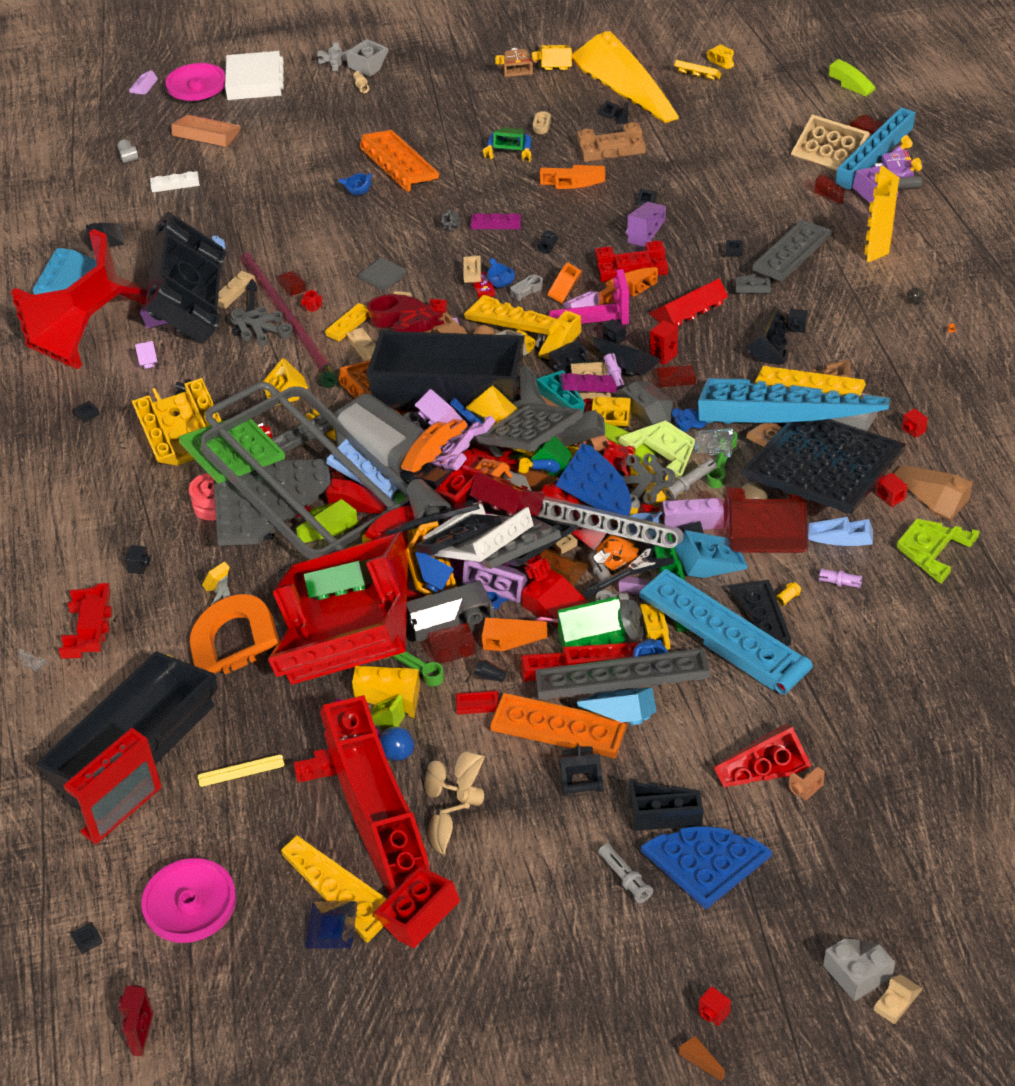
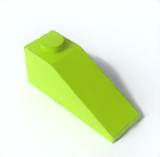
[296,499,358,543]

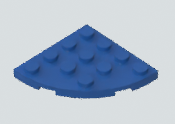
[555,443,631,516]
[641,827,772,909]

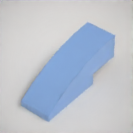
[808,517,873,546]

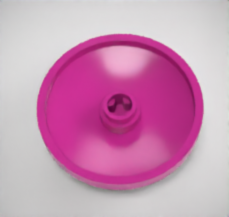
[166,63,226,101]
[141,858,236,943]

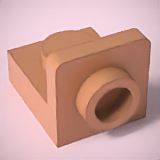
[789,767,825,800]

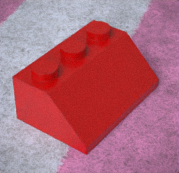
[373,866,460,948]

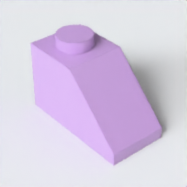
[135,341,158,369]

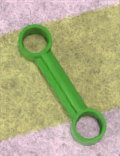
[706,429,737,488]
[387,651,444,686]

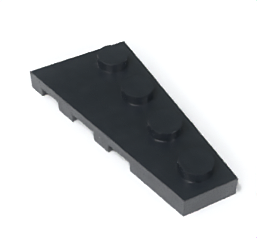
[416,513,502,555]

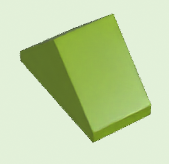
[370,694,405,729]

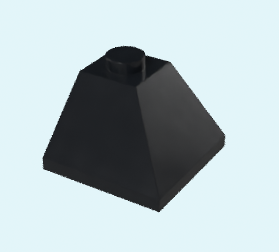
[86,222,124,251]

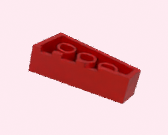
[541,481,610,551]

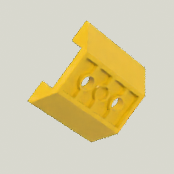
[864,166,899,262]
[132,378,222,466]

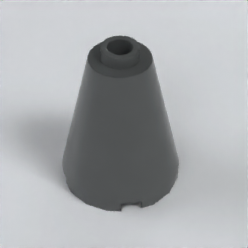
[407,479,451,526]

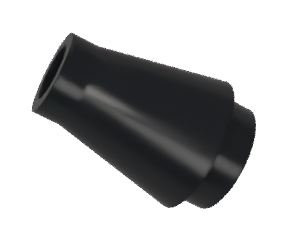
[474,659,507,683]

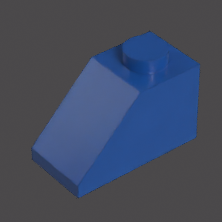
[416,551,454,593]

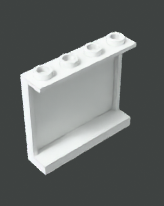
[423,502,534,562]

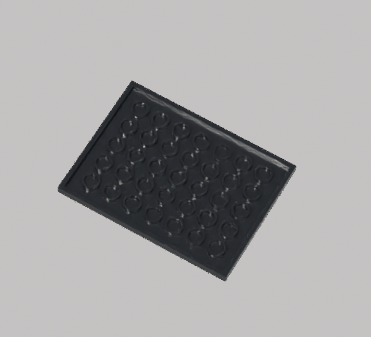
[741,419,906,514]

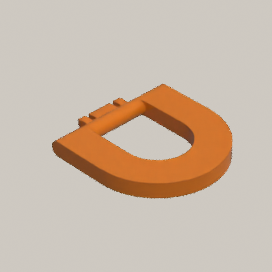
[190,594,279,674]

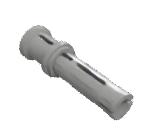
[663,458,717,501]
[598,843,653,903]

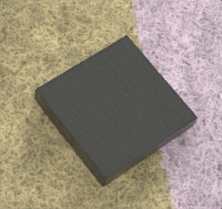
[359,258,407,291]

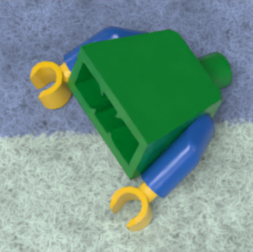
[483,128,531,162]
[518,436,572,477]

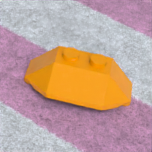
[405,521,457,595]

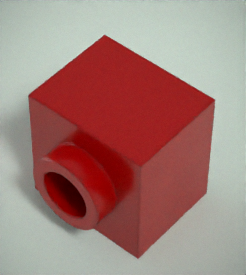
[428,299,448,314]
[902,408,928,438]
[699,986,731,1026]

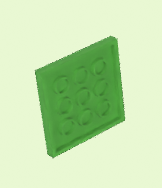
[179,418,285,484]

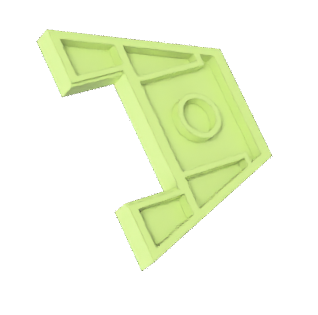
[618,420,696,480]

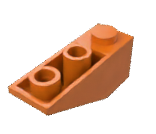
[482,618,548,651]

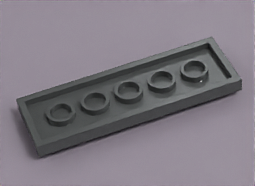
[752,219,832,281]

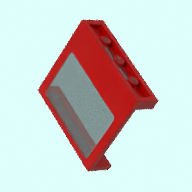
[64,728,162,845]

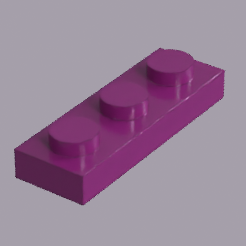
[471,213,521,229]
[559,373,617,393]

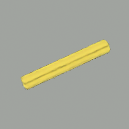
[198,754,284,787]

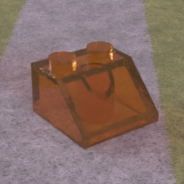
[538,549,589,586]

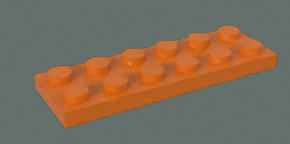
[490,693,627,759]

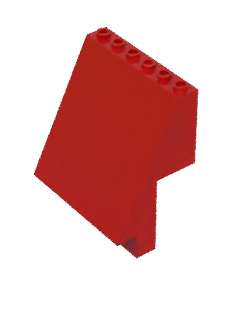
[268,532,408,685]

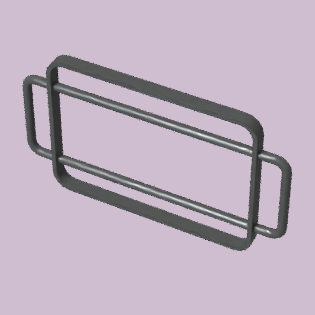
[201,382,410,559]

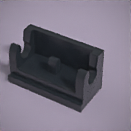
[549,340,590,374]

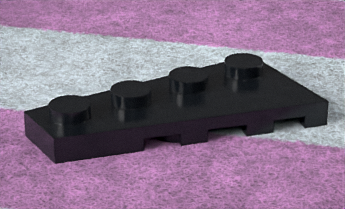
[729,579,792,646]

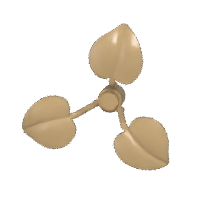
[424,752,485,855]

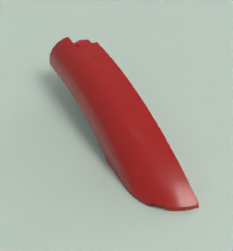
[320,695,429,896]

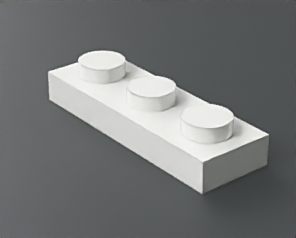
[150,172,200,192]

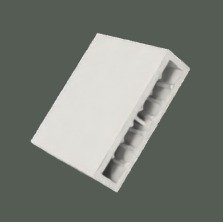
[225,51,284,100]

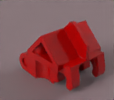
[603,440,636,487]

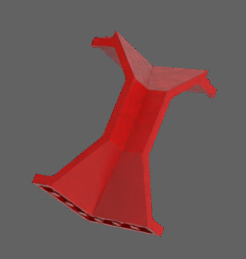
[11,229,147,369]

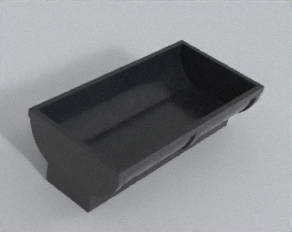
[35,651,218,819]

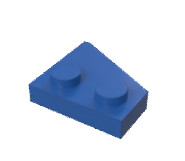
[450,398,482,427]

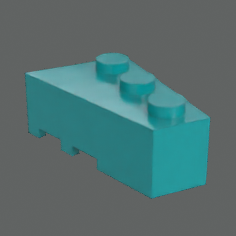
[536,370,585,412]

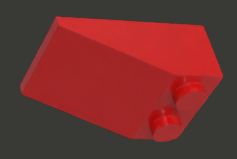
[521,569,589,628]

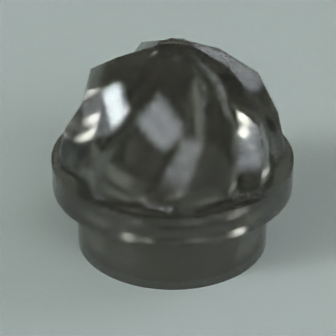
[906,287,925,305]

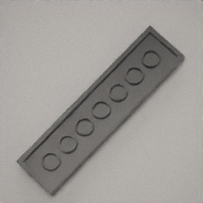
[535,648,710,700]

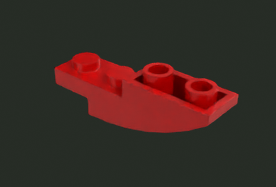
[293,749,337,783]

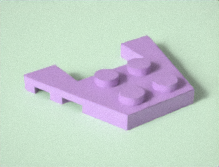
[428,415,495,470]

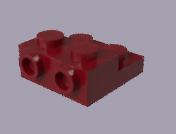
[118,985,154,1057]

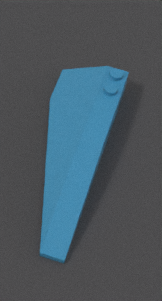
[698,378,890,424]

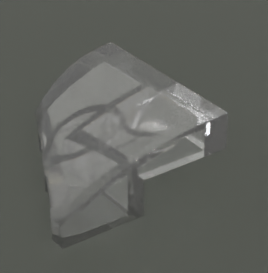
[695,428,734,457]

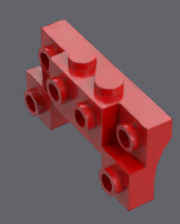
[595,240,668,283]
[59,583,112,659]

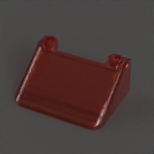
[723,488,808,553]

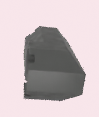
[406,580,495,642]

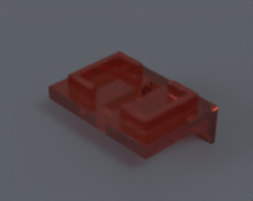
[656,365,696,387]

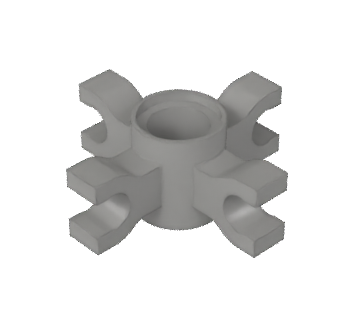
[317,42,350,71]

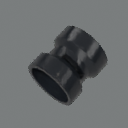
[537,230,558,254]

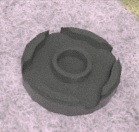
[620,599,644,640]

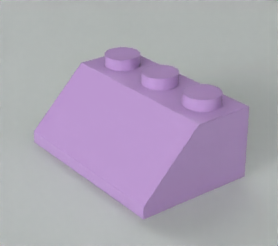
[661,498,724,531]
[462,560,528,603]

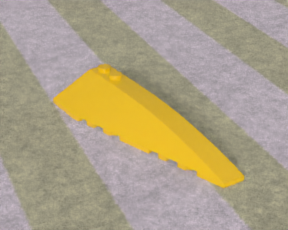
[572,31,678,123]

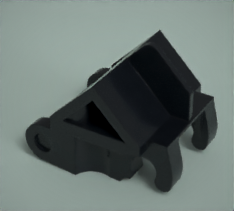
[558,743,604,796]

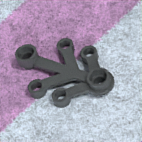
[230,306,293,346]
[622,453,675,504]

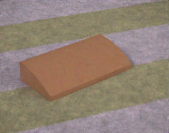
[172,115,241,147]

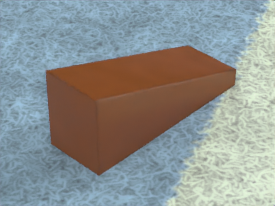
[679,1036,725,1081]

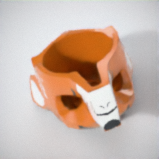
[594,534,639,571]

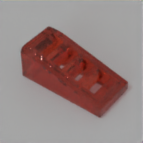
[814,174,845,204]
[277,271,306,296]

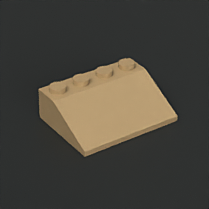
[791,115,870,170]

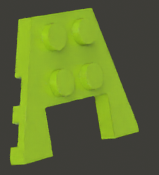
[897,519,980,584]

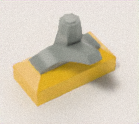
[202,562,231,605]

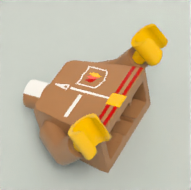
[495,48,541,77]

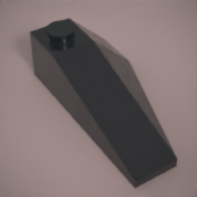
[746,306,789,365]
[585,335,660,376]

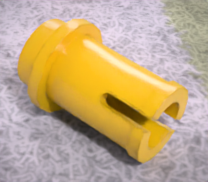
[775,582,801,606]

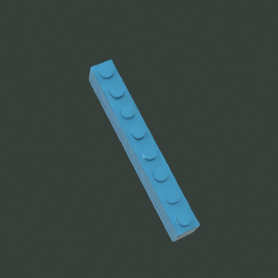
[836,107,915,190]

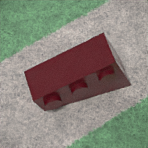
[470,472,545,516]

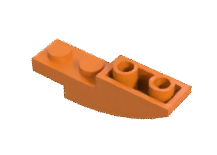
[540,165,605,189]
[598,267,658,305]
[401,419,467,472]

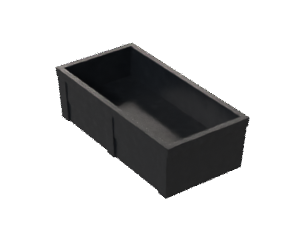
[366,331,525,411]

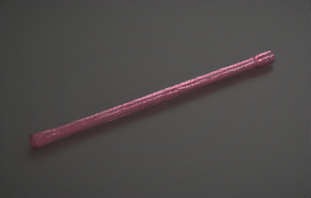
[241,252,332,372]

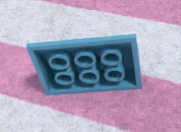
[33,248,97,294]

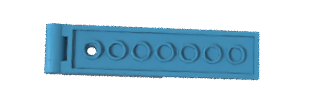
[639,569,813,695]

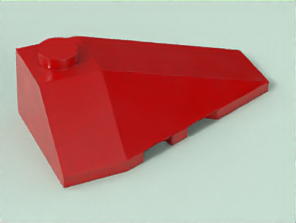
[713,724,812,787]

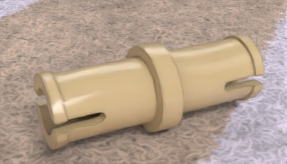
[353,71,369,93]

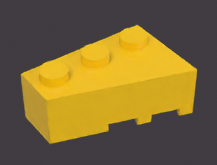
[352,666,420,718]

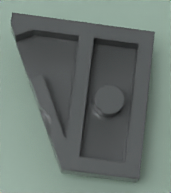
[735,274,771,294]

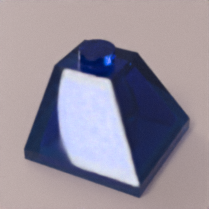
[305,901,358,948]

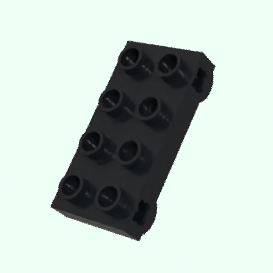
[145,212,226,344]

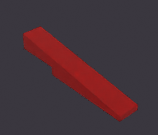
[520,642,640,682]

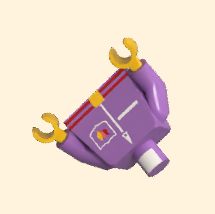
[874,135,922,177]

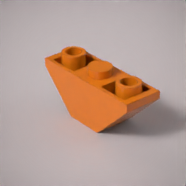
[547,263,582,303]

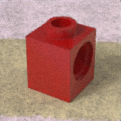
[875,472,908,507]

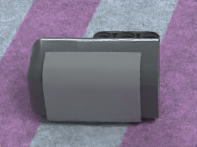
[334,393,431,477]

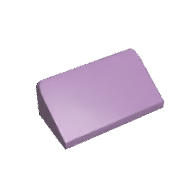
[129,70,158,94]
[563,291,599,309]
[619,576,652,595]

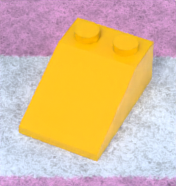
[539,45,572,70]

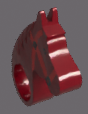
[367,294,445,332]

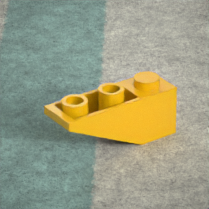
[538,310,581,360]

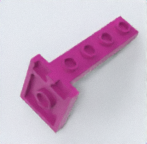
[549,269,629,325]

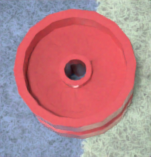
[189,473,216,521]

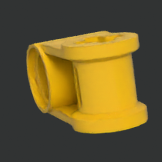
[707,44,734,69]

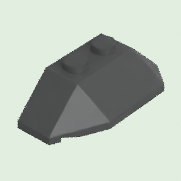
[610,381,673,427]

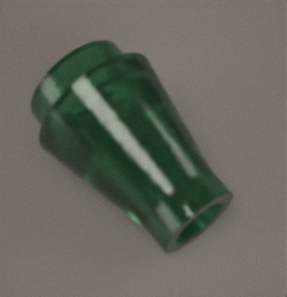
[320,365,338,388]

